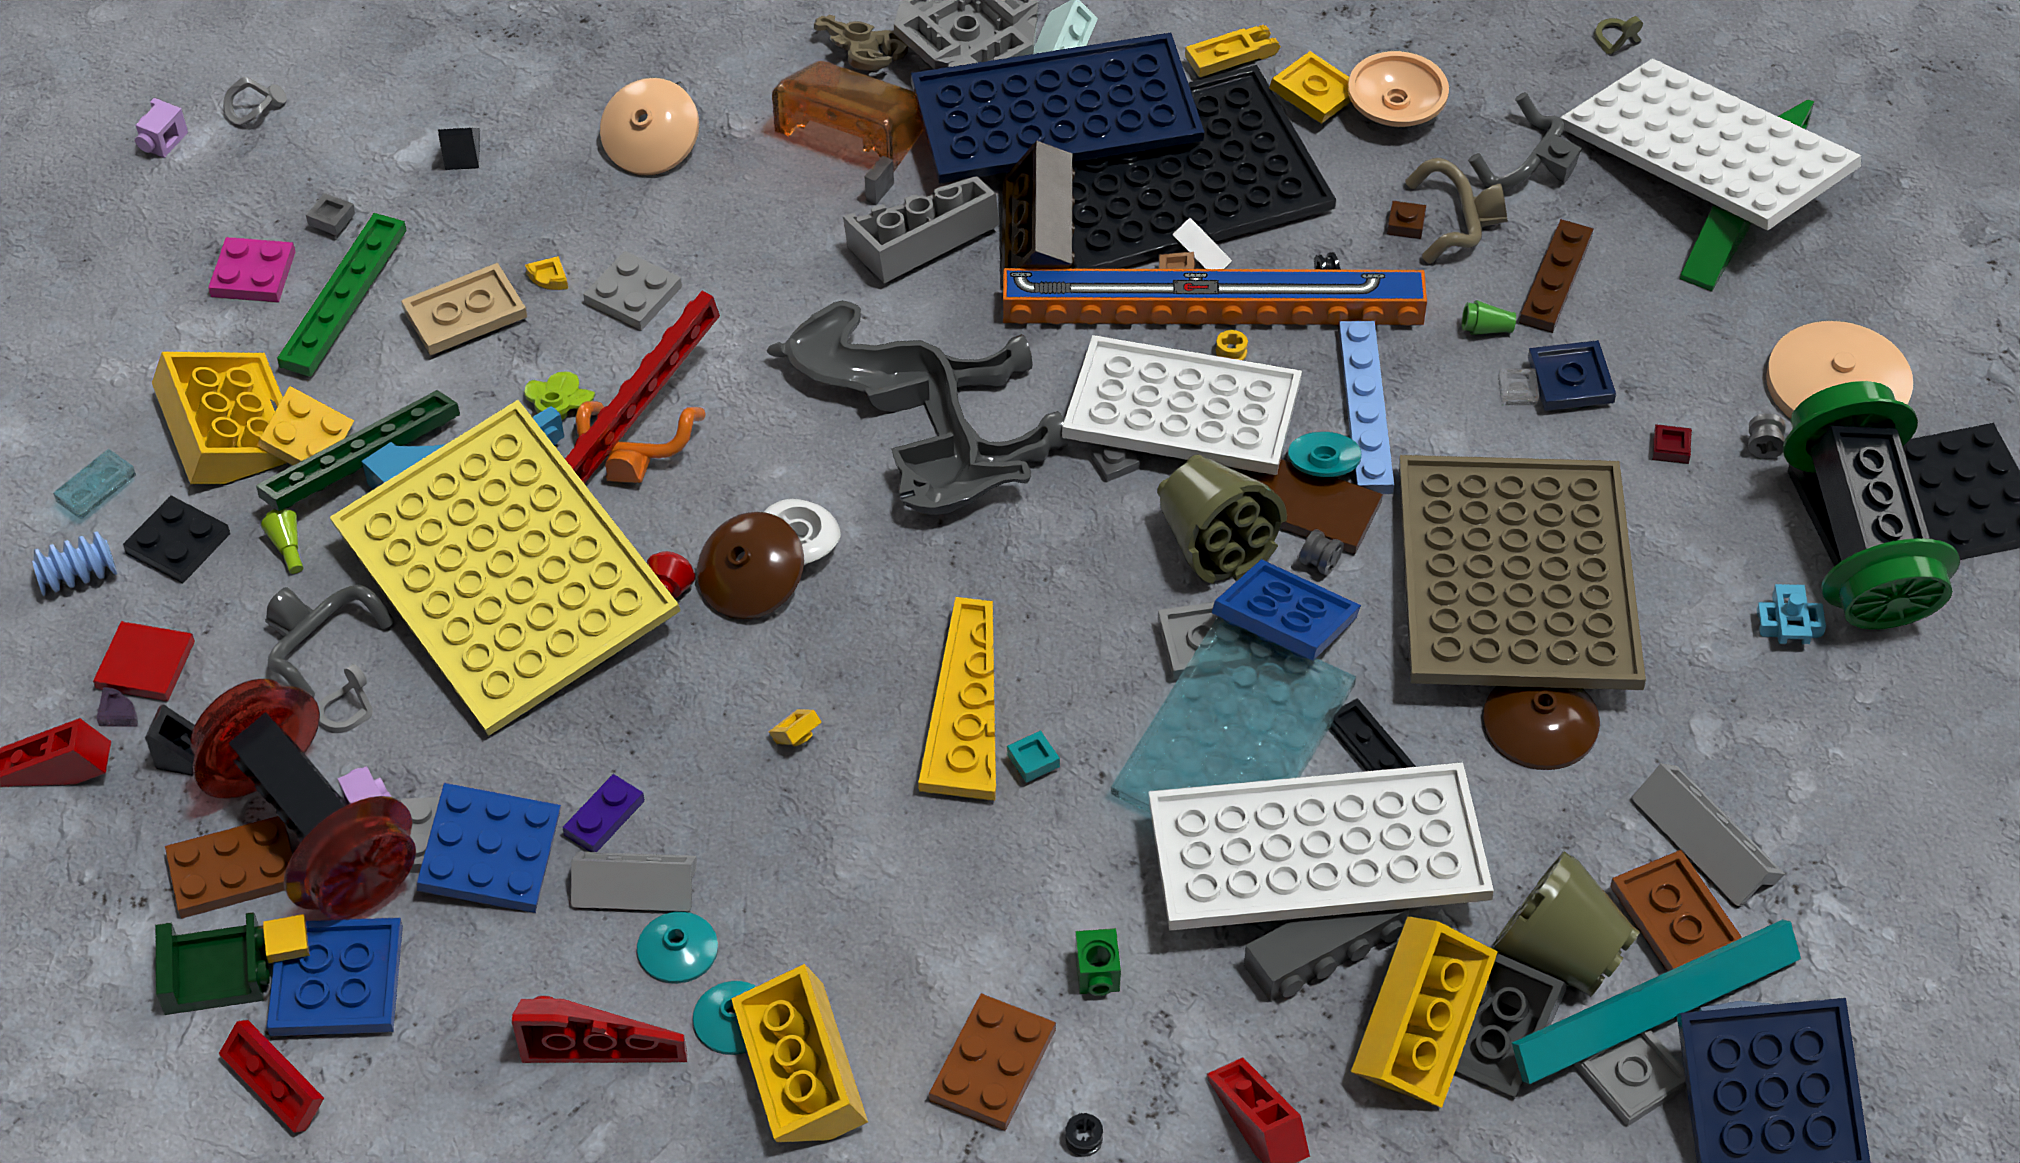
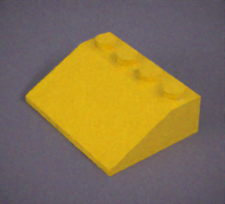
[152,352,287,484]

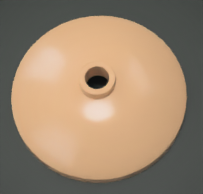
[1348,51,1449,127]
[600,78,699,175]

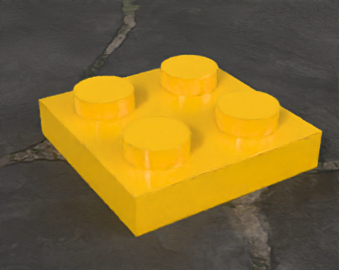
[1269,51,1351,124]
[256,386,354,465]

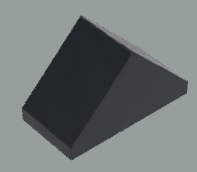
[438,127,480,170]
[145,704,226,779]

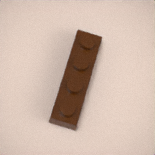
[1519,219,1594,333]

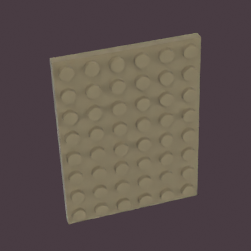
[1399,455,1646,690]

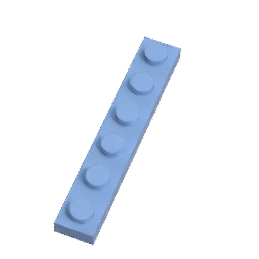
[1339,321,1394,494]

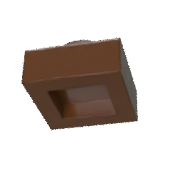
[1387,201,1426,239]

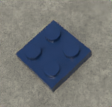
[1528,340,1616,411]

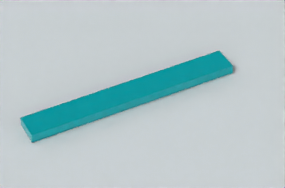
[1511,919,1801,1084]

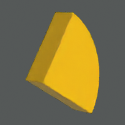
[525,256,568,290]

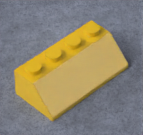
[1351,916,1498,1108]
[731,964,868,1142]

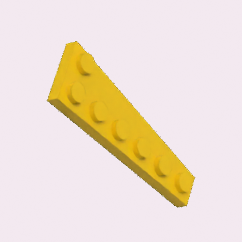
[918,597,996,801]

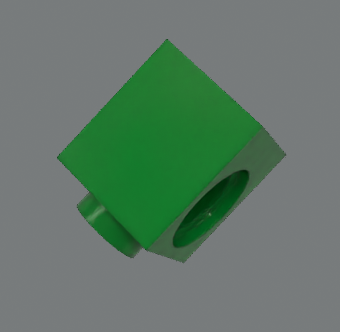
[1075,928,1121,996]

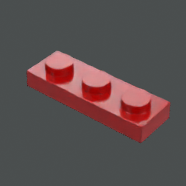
[219,1020,324,1133]

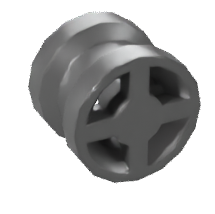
[1748,413,1786,459]
[1299,529,1344,575]

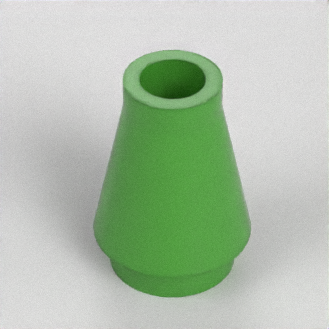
[1462,300,1516,335]

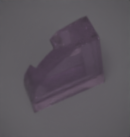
[96,687,138,727]

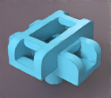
[1756,584,1826,644]

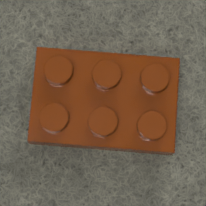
[165,816,300,919]
[1610,850,1742,972]
[929,993,1056,1131]

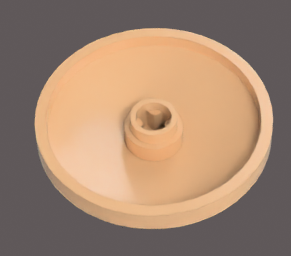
[1766,321,1913,419]

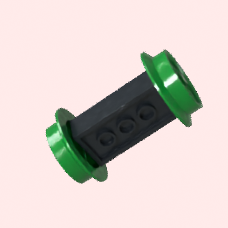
[1783,381,1960,629]

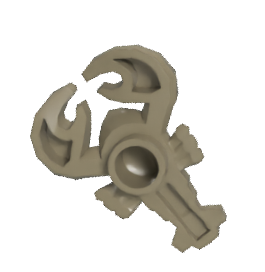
[814,15,909,71]

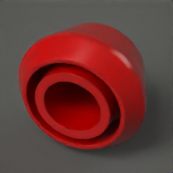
[646,551,695,598]

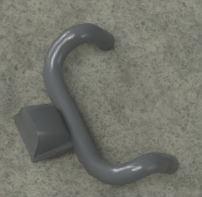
[1468,92,1582,190]
[265,585,394,703]

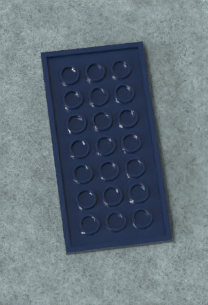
[911,32,1204,184]

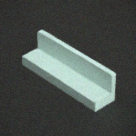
[1034,0,1098,54]

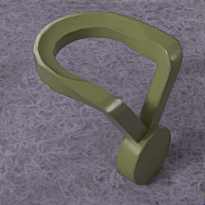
[1594,16,1643,54]

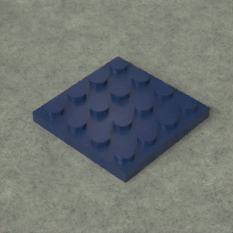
[1677,998,1871,1163]

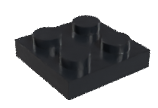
[123,495,231,584]

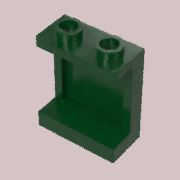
[155,912,270,1015]

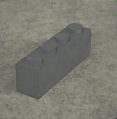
[1244,908,1409,1002]

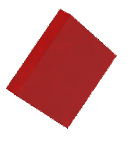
[93,621,195,701]

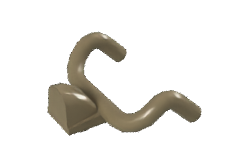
[1405,158,1508,264]

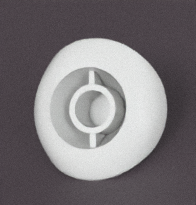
[764,499,841,565]

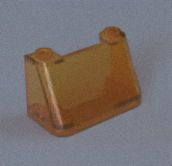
[772,61,924,171]

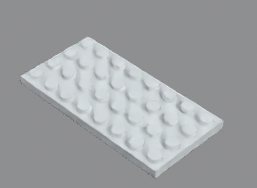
[1560,58,1861,231]
[1149,763,1494,931]

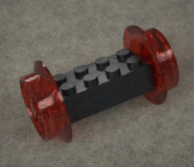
[190,679,416,919]

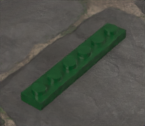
[256,390,460,511]

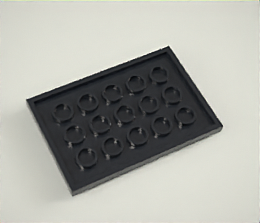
[1787,423,2020,567]

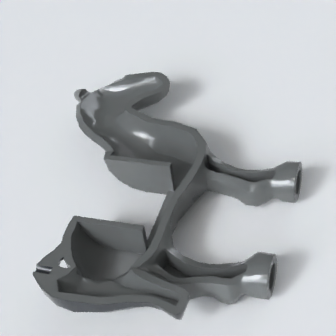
[767,300,1069,515]

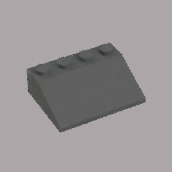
[1362,916,1568,1098]

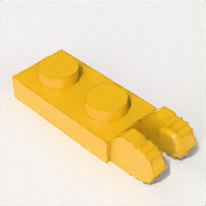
[1185,24,1281,77]

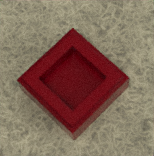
[1652,424,1692,464]

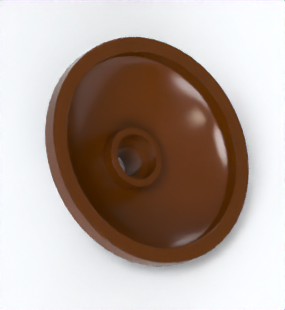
[697,512,804,619]
[1483,686,1600,770]

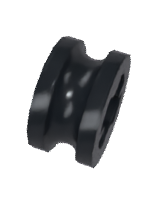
[1314,252,1341,270]
[1065,1113,1103,1157]

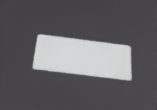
[1173,218,1232,269]

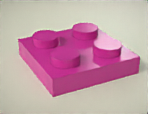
[208,237,296,302]

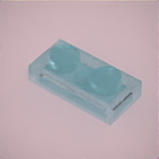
[53,449,136,519]

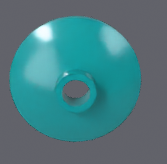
[1288,432,1361,477]
[637,912,718,984]
[693,981,757,1055]

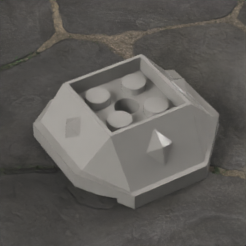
[894,0,1038,69]

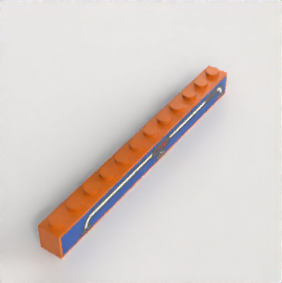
[1003,268,1427,325]

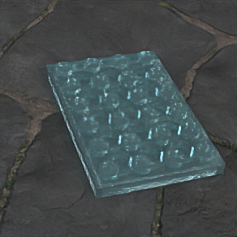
[1111,617,1356,814]

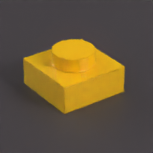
[768,709,822,746]

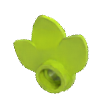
[524,371,595,420]

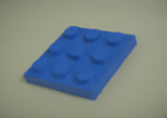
[1211,559,1361,661]
[417,783,561,913]
[267,918,403,1036]

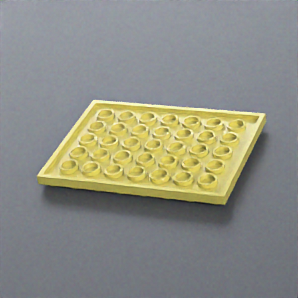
[330,400,681,736]

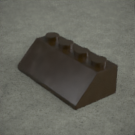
[1001,140,1075,288]

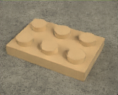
[401,263,527,356]

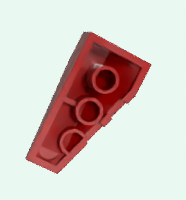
[512,996,688,1063]

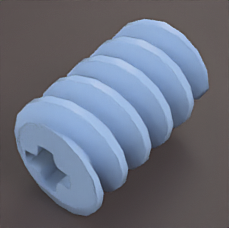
[32,531,117,596]

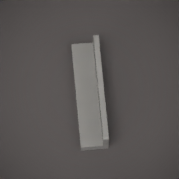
[1632,763,1785,906]

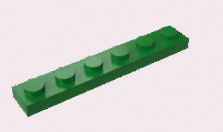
[277,213,407,377]

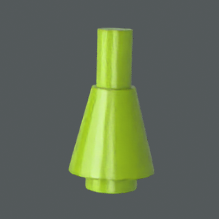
[261,509,304,574]

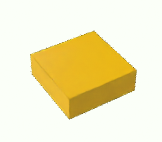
[263,914,310,963]

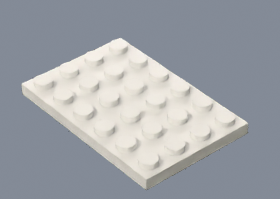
[1062,335,1302,475]

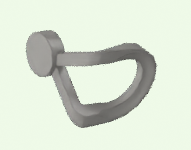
[223,77,287,125]
[316,664,373,733]

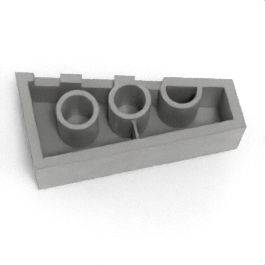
[843,176,999,283]

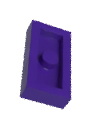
[563,774,645,852]

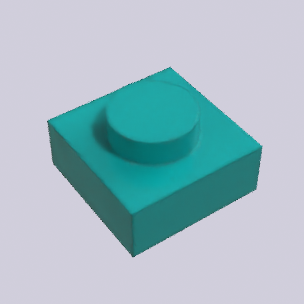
[1007,730,1060,783]

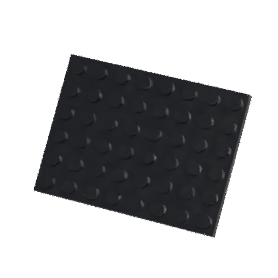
[1072,65,1336,269]

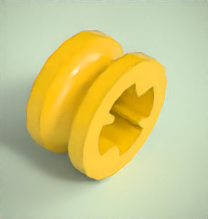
[1216,330,1248,361]

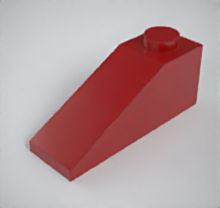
[0,718,111,787]
[1207,1057,1310,1163]

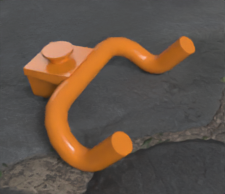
[575,401,706,483]

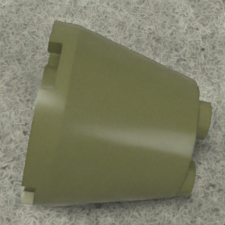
[1157,454,1287,584]
[1493,851,1640,997]

